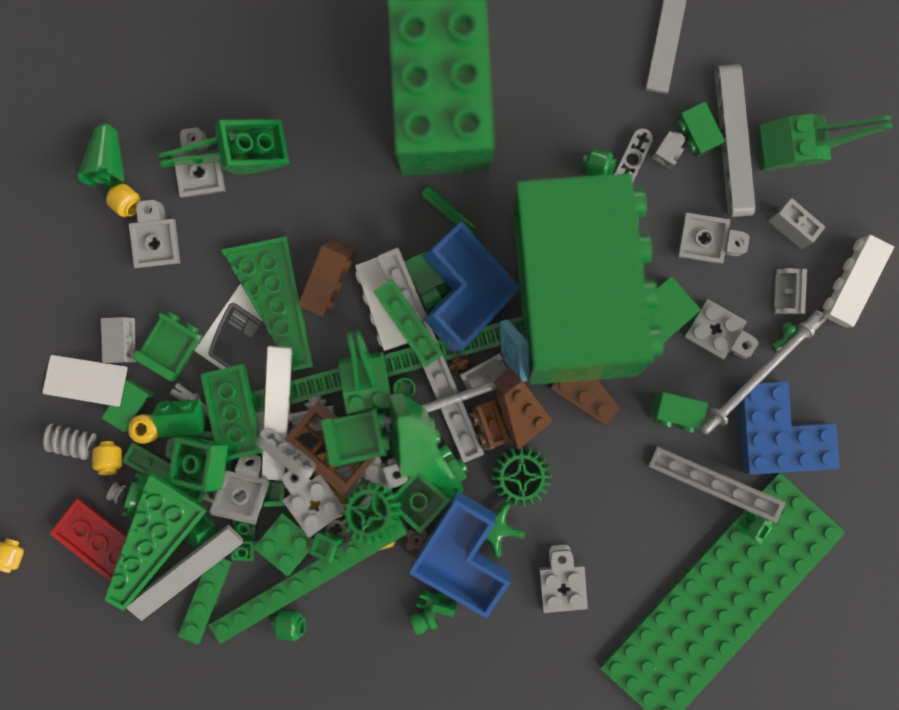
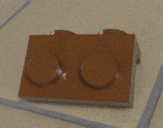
[469,400,510,451]

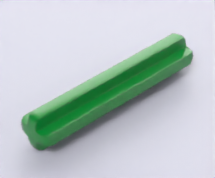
[421,186,476,234]

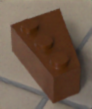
[298,238,357,317]
[493,368,553,450]
[548,380,619,426]

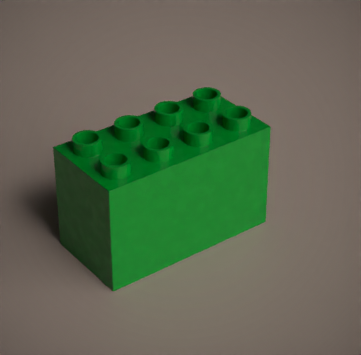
[389,0,494,176]
[513,173,663,385]

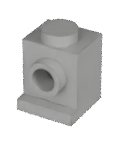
[652,131,685,169]

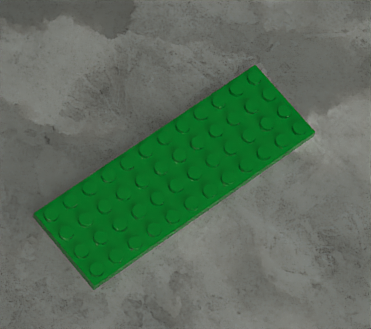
[599,473,846,710]

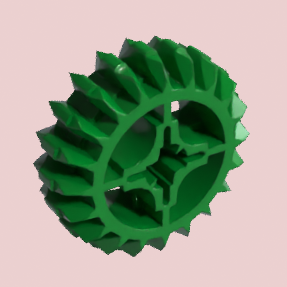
[492,447,552,507]
[340,482,403,545]

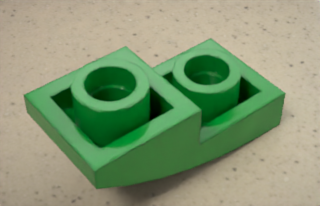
[231,520,257,561]

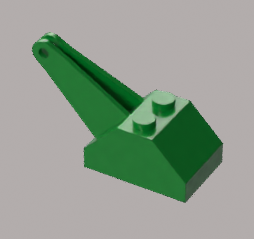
[756,114,893,171]
[157,120,289,174]
[339,330,391,417]
[389,393,463,497]

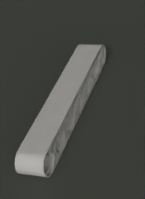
[715,64,755,217]

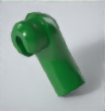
[771,322,798,353]

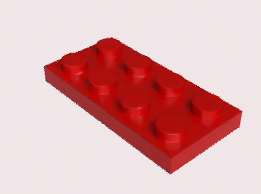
[50,498,127,582]

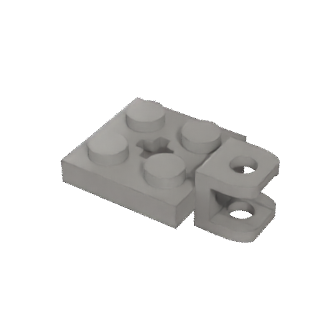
[174,127,225,198]
[129,200,181,268]
[678,213,750,264]
[684,299,758,360]
[210,455,269,524]
[336,457,408,506]
[282,470,346,537]
[539,544,588,613]

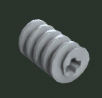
[43,424,97,460]

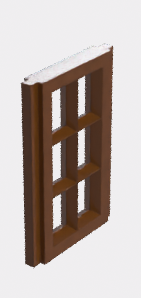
[285,401,376,496]

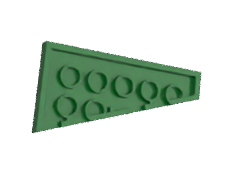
[221,237,314,371]
[105,471,207,611]

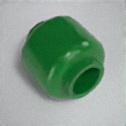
[582,149,616,177]
[271,610,306,641]

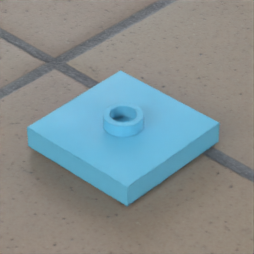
[500,319,529,381]

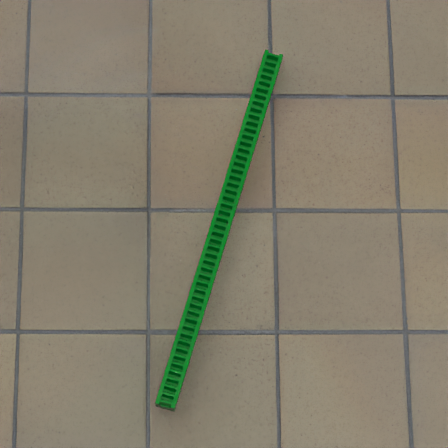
[251,316,525,413]

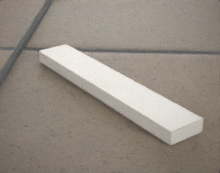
[262,346,292,481]

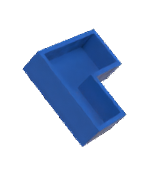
[422,221,521,352]
[736,381,840,475]
[409,491,510,618]

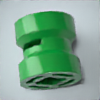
[393,378,416,398]
[410,607,439,636]

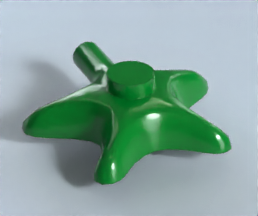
[485,501,525,558]

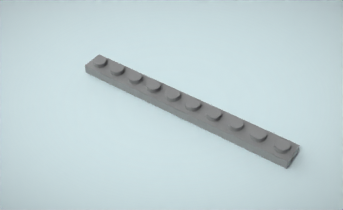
[377,248,484,463]

